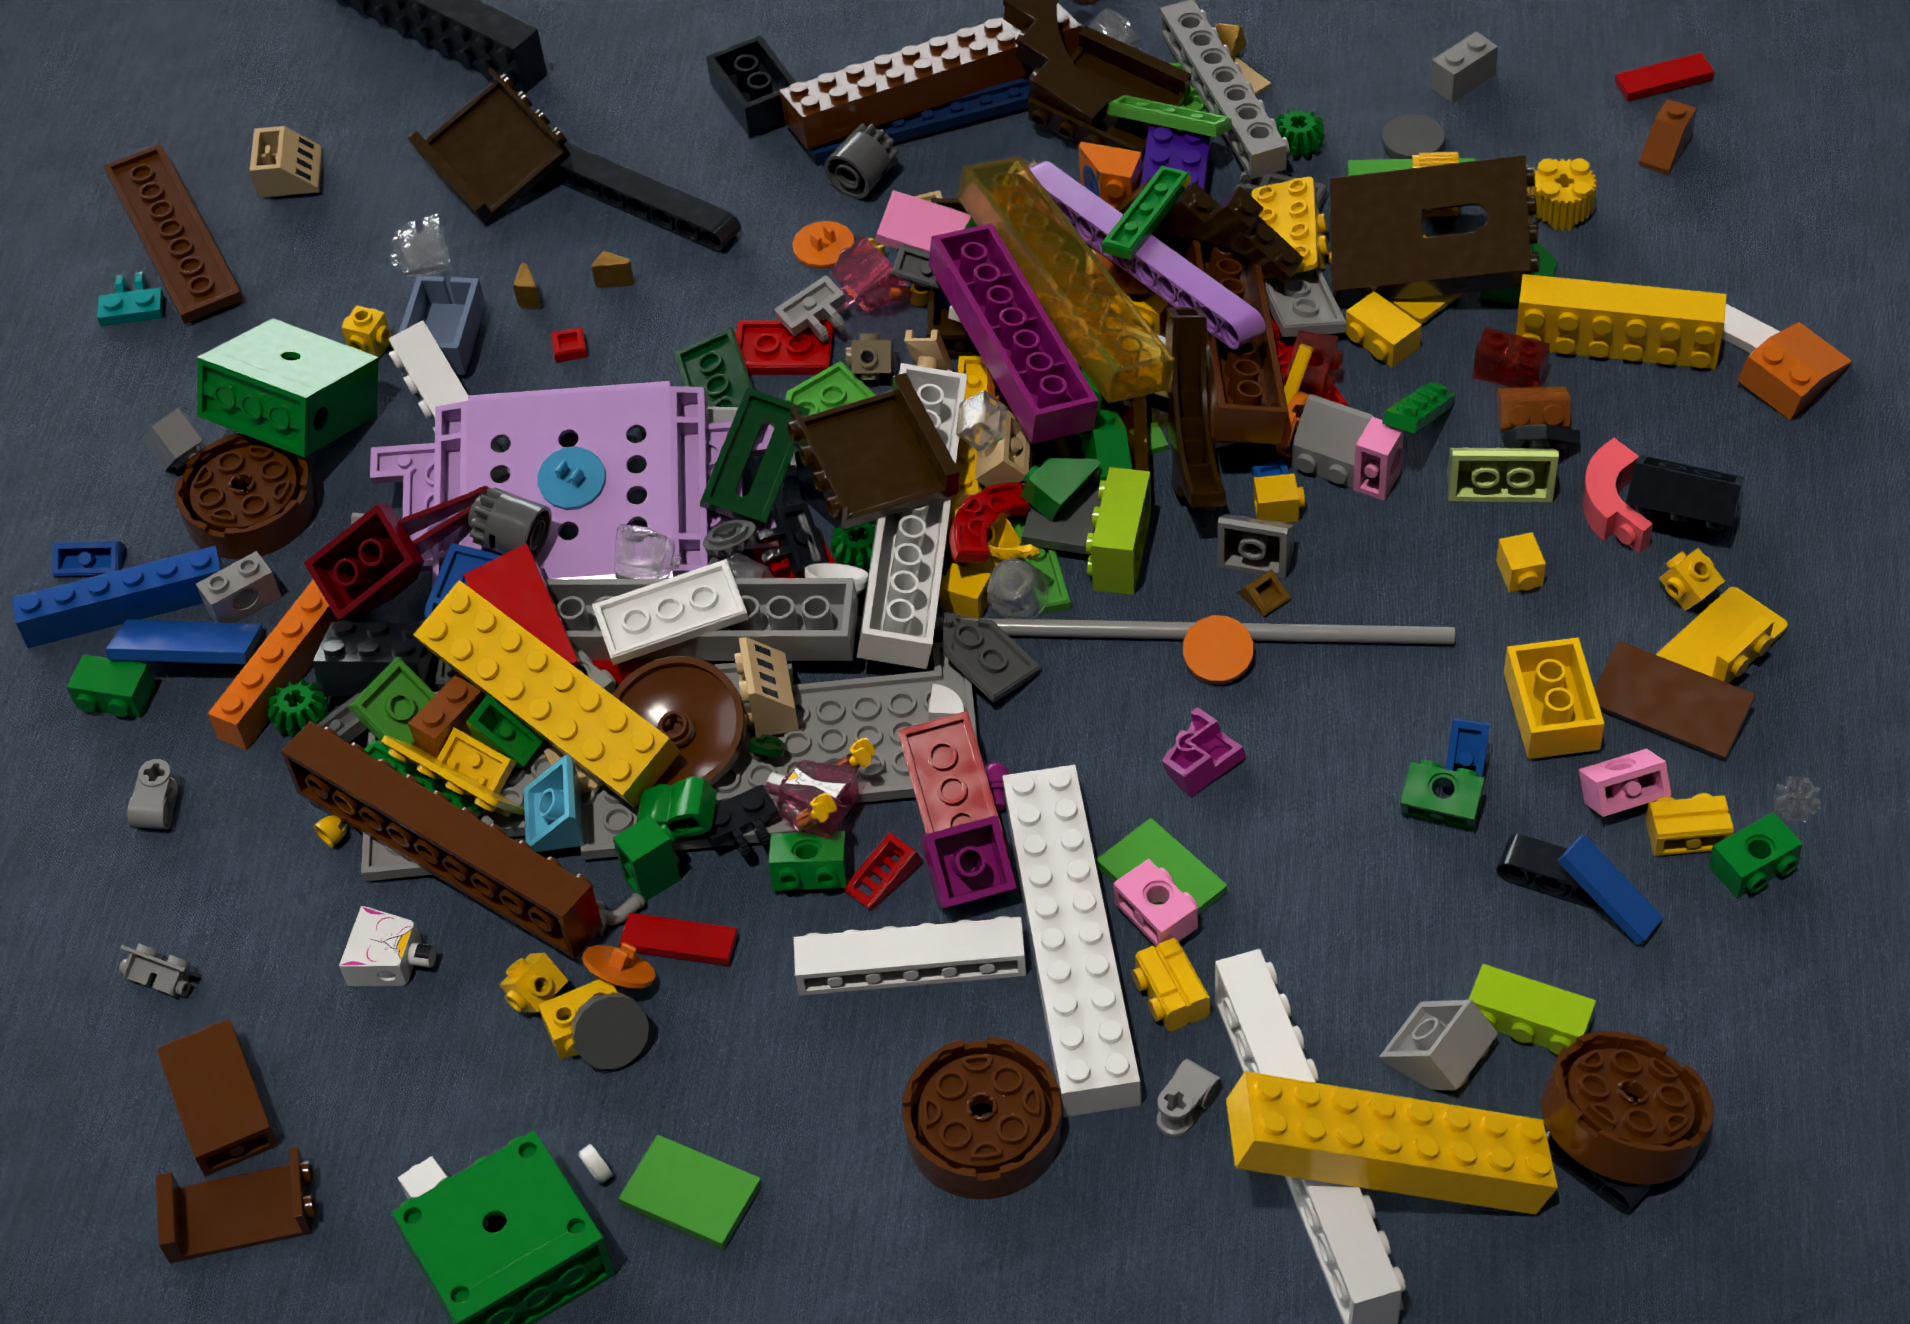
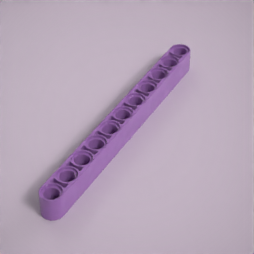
[1016,161,1266,349]

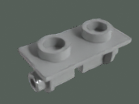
[119,943,201,998]

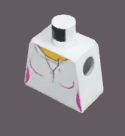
[339,906,436,986]

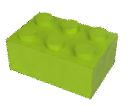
[1086,467,1151,595]

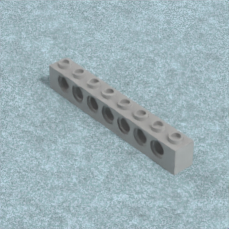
[1160,0,1290,179]

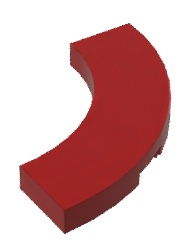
[949,482,1030,563]

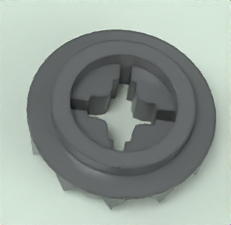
[703,520,758,557]

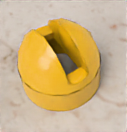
[313,815,346,848]

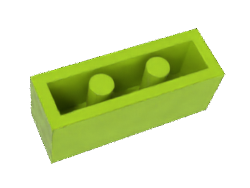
[1468,964,1596,1055]

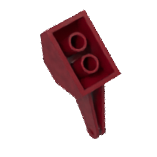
[304,486,489,621]

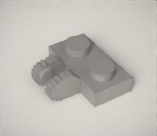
[774,275,846,342]

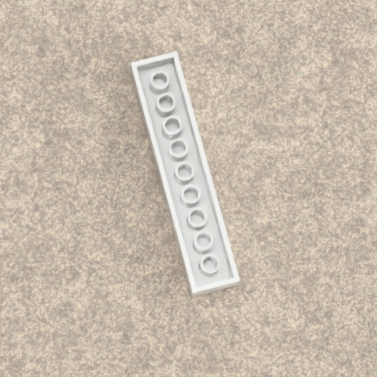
[857,363,967,669]
[1002,765,1141,1117]
[1215,949,1406,1324]

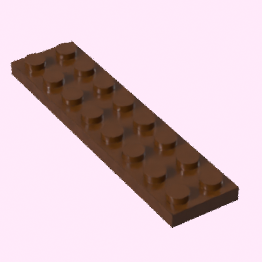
[103,143,243,324]

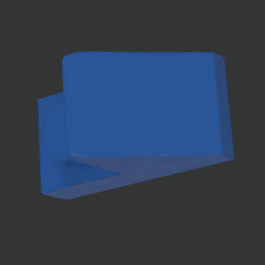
[1442,718,1490,794]

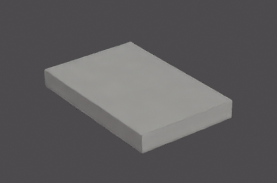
[1263,266,1347,337]

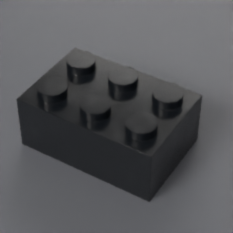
[706,35,796,136]
[1626,454,1744,530]
[313,620,437,697]

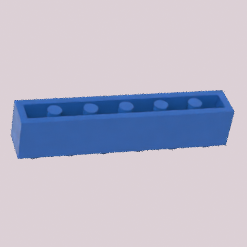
[12,546,224,648]

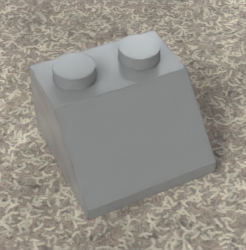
[1291,394,1373,488]
[1217,514,1295,579]
[1379,1000,1498,1090]

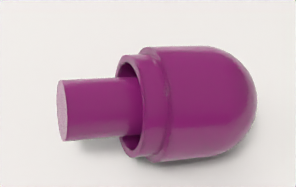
[984,762,1009,811]

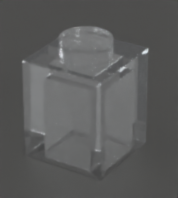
[956,390,1008,452]

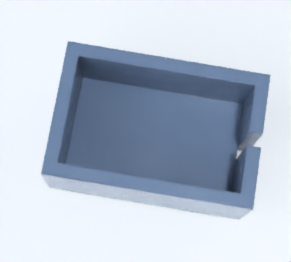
[399,276,486,375]

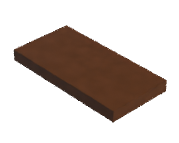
[1594,640,1756,761]

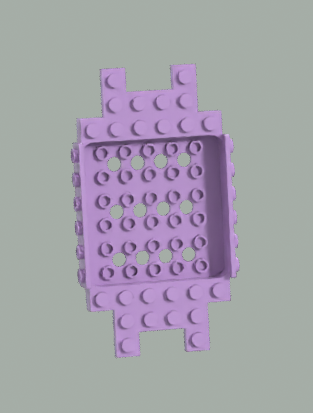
[370,381,779,588]

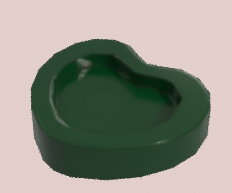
[748,734,786,760]

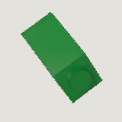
[1081,410,1132,483]
[1020,458,1101,522]

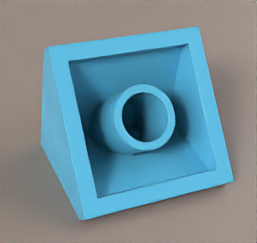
[523,754,584,852]

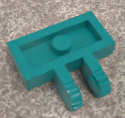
[97,272,164,327]

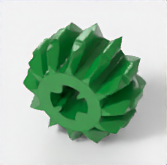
[1275,108,1325,160]
[830,521,876,570]
[268,678,329,739]

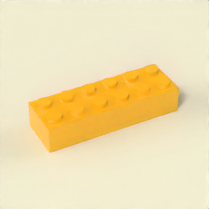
[1514,274,1727,369]

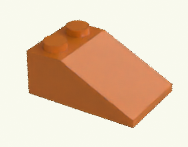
[1737,322,1852,421]

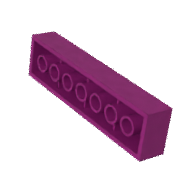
[929,223,1099,444]

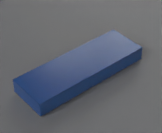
[1557,834,1664,945]

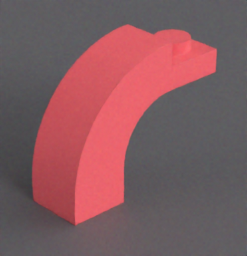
[1582,438,1653,553]

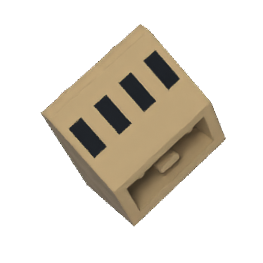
[249,126,323,198]
[734,637,799,737]

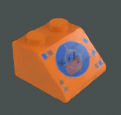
[1079,142,1142,208]

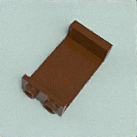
[156,1018,279,1177]
[156,1146,317,1263]

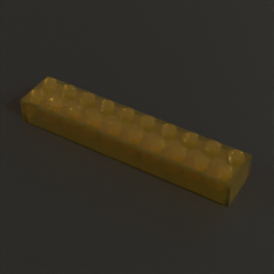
[957,156,1175,403]

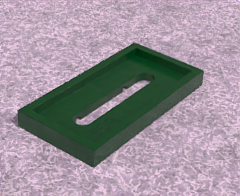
[700,387,810,529]

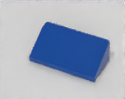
[52,541,126,577]

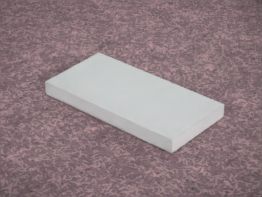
[592,559,749,665]

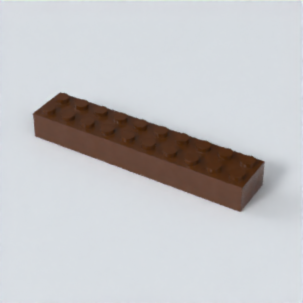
[779,3,1082,149]
[1182,237,1288,444]
[281,721,603,959]

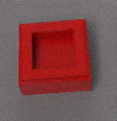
[551,327,588,363]

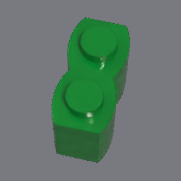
[636,776,717,839]

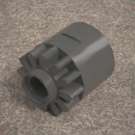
[825,123,899,199]
[468,487,552,559]

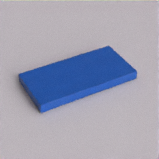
[106,619,263,665]

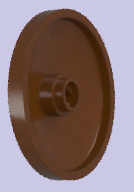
[613,656,747,787]

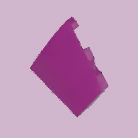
[1162,707,1246,798]

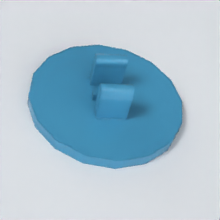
[537,447,605,510]

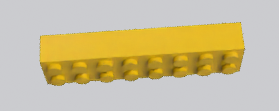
[413,580,681,808]
[1226,1071,1558,1214]

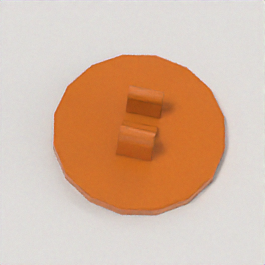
[792,221,855,269]
[582,942,656,989]

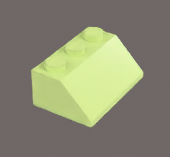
[1447,447,1559,502]

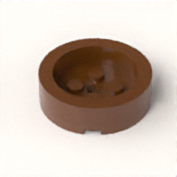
[175,433,317,559]
[1541,1031,1713,1184]
[902,1037,1063,1199]

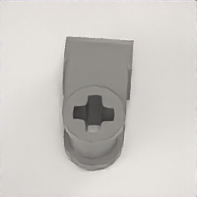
[127,759,179,829]
[1157,1059,1222,1137]

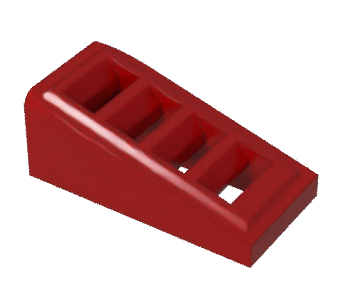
[843,832,923,911]

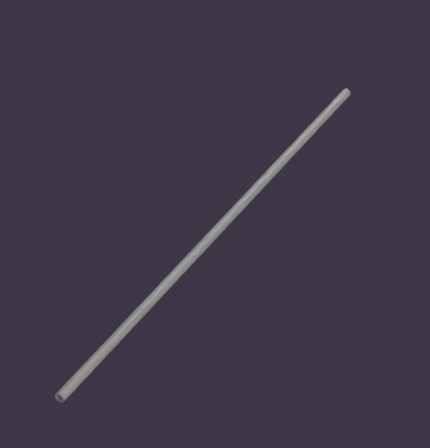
[856,616,1455,645]

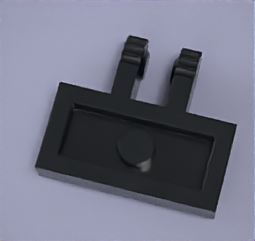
[1501,425,1580,451]
[755,502,828,576]
[704,784,779,857]

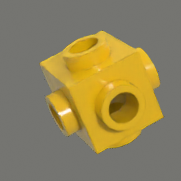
[341,305,392,359]
[1659,548,1725,611]
[499,953,569,1013]

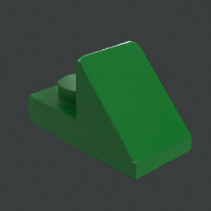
[466,694,544,769]

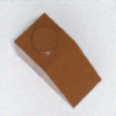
[1639,99,1697,175]

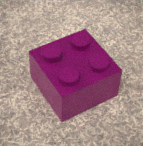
[919,815,1016,908]

